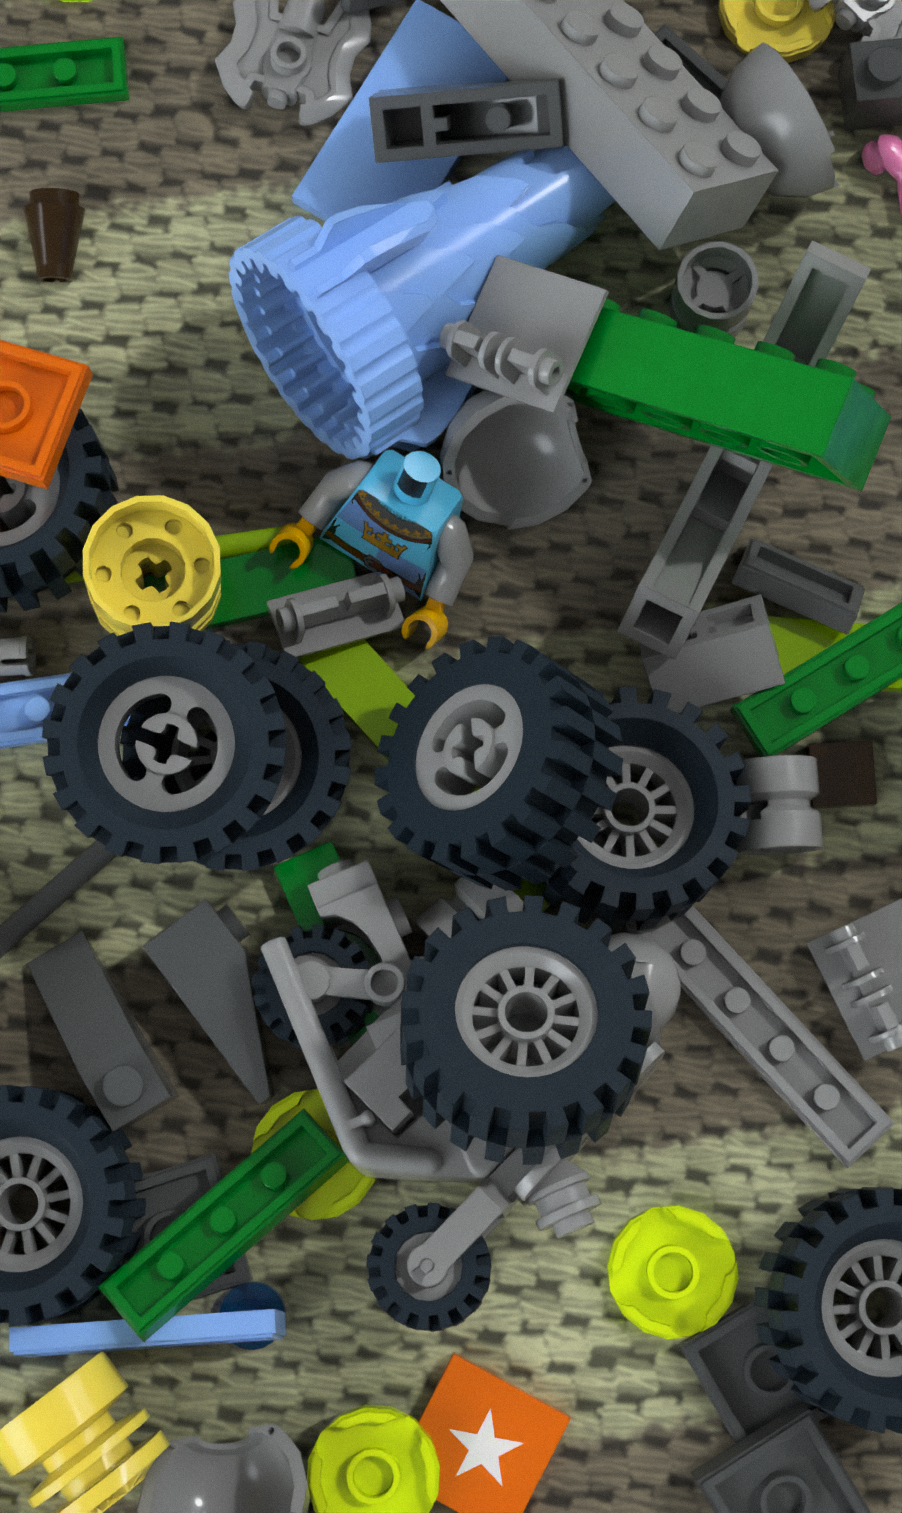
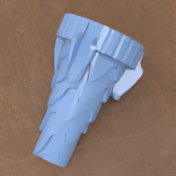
[228,142,615,460]

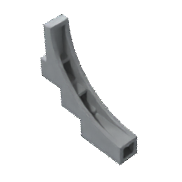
[617,240,871,660]

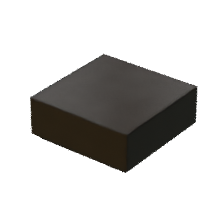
[806,741,877,809]

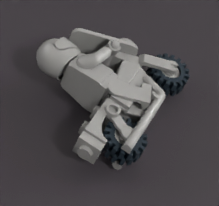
[252,859,681,1332]

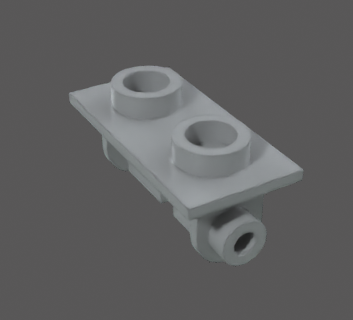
[266,572,405,658]

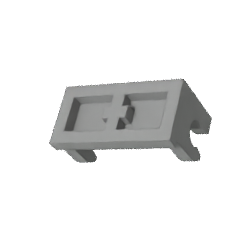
[640,594,785,713]

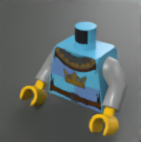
[269,450,473,649]

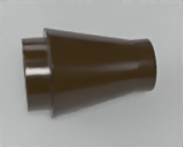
[23,188,85,282]

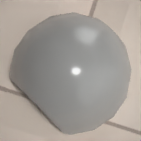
[720,42,840,198]
[440,390,592,530]
[137,1424,310,1513]

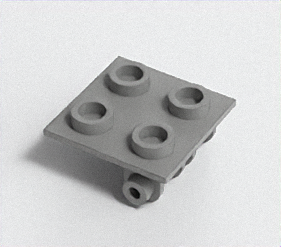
[439,255,609,414]
[807,898,902,1061]

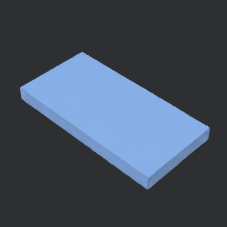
[292,0,510,221]

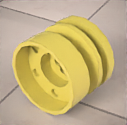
[82,495,221,636]
[0,1351,170,1513]

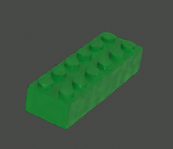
[566,298,891,492]

